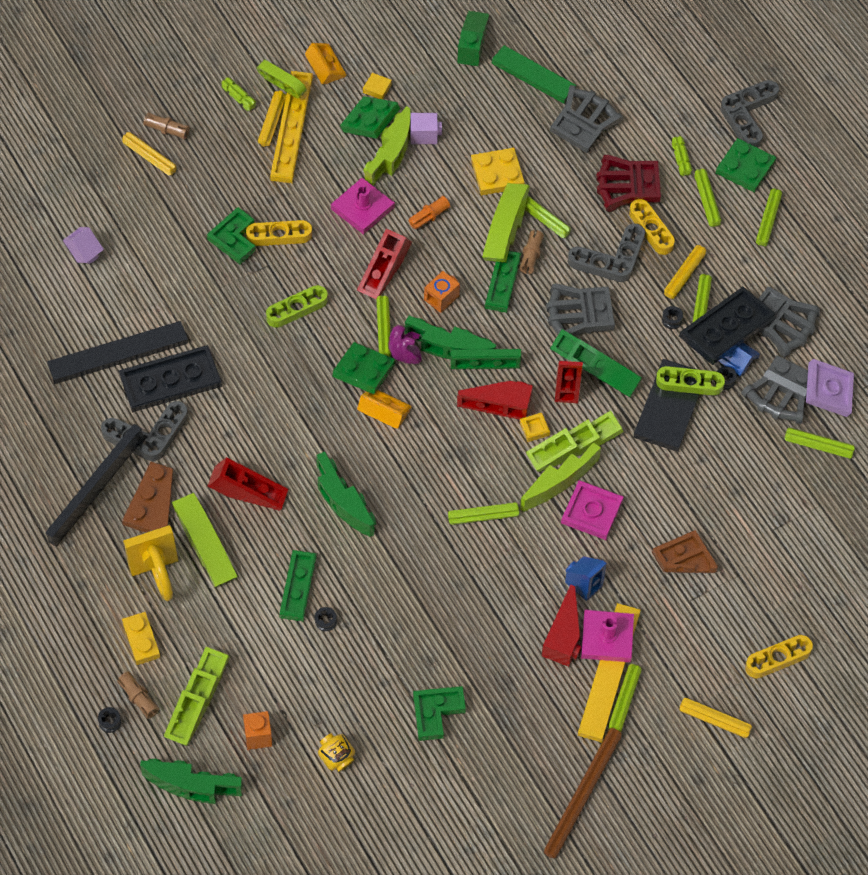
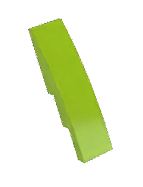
[482,183,530,262]
[526,410,624,472]
[520,442,601,512]
[172,493,238,588]
[164,647,230,746]

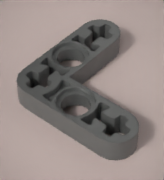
[720,80,779,148]
[567,224,645,282]
[101,401,188,461]

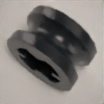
[662,306,683,329]
[715,366,737,390]
[315,607,337,631]
[98,707,121,733]

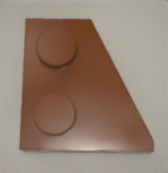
[652,530,718,573]

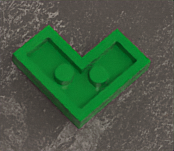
[207,207,256,265]
[413,686,466,741]

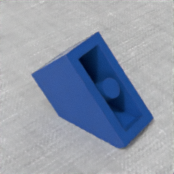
[565,556,607,601]

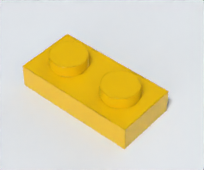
[122,612,160,665]

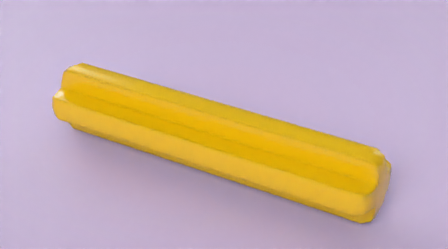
[258,90,286,147]
[122,132,177,176]
[664,245,706,299]
[679,698,752,738]

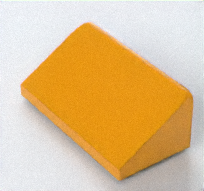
[305,43,346,84]
[357,390,412,429]

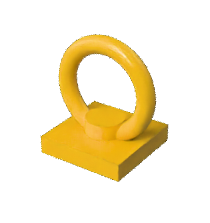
[123,525,178,601]

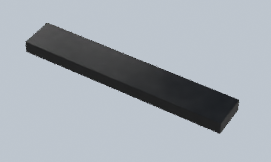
[47,321,188,384]
[46,424,144,547]

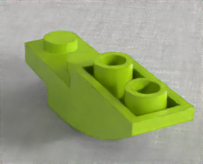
[363,106,411,186]

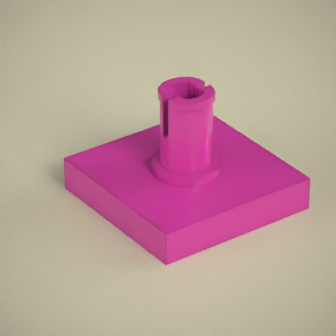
[331,178,395,235]
[581,610,634,663]

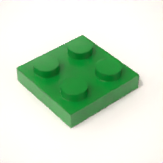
[340,96,401,139]
[715,138,776,193]
[332,342,395,394]

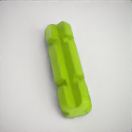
[221,77,256,111]
[672,136,692,176]

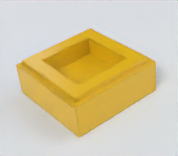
[363,73,392,99]
[520,413,550,442]

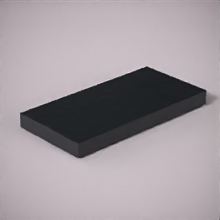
[679,286,777,365]
[118,345,222,413]
[633,359,704,452]

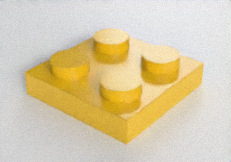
[471,148,525,196]

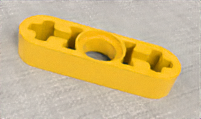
[629,199,675,255]
[246,220,312,246]
[745,635,813,678]

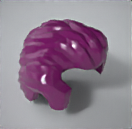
[389,325,422,364]

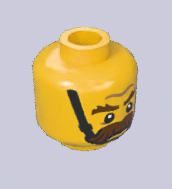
[318,733,355,772]

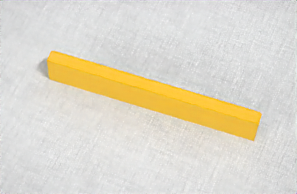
[270,71,313,183]
[578,603,641,743]

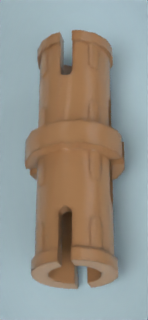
[144,112,190,140]
[519,230,544,274]
[117,672,160,719]

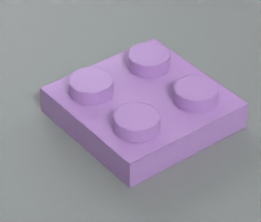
[806,359,854,417]

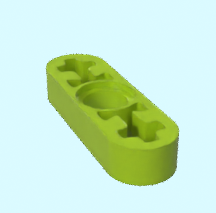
[256,60,307,99]
[266,285,328,328]
[656,366,725,395]

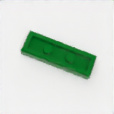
[485,251,521,313]
[450,349,521,369]
[279,550,317,622]

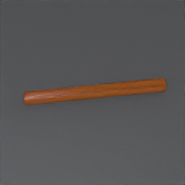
[544,728,622,859]

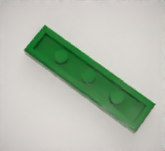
[492,45,577,104]

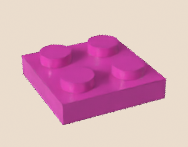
[561,480,624,540]

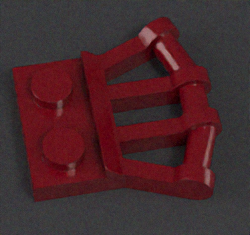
[596,155,661,212]

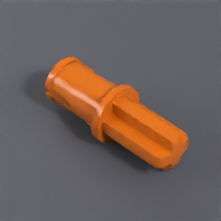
[408,196,450,229]

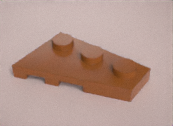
[122,462,173,533]

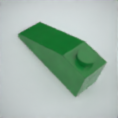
[457,11,489,67]

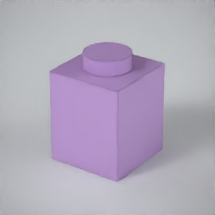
[410,113,442,144]
[63,227,104,264]

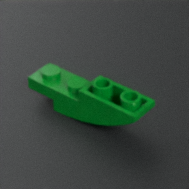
[405,315,497,360]
[550,329,643,398]
[316,451,377,537]
[140,759,243,804]

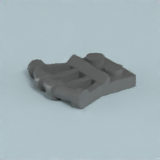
[550,85,624,153]
[546,283,615,336]
[758,286,821,357]
[741,355,808,424]

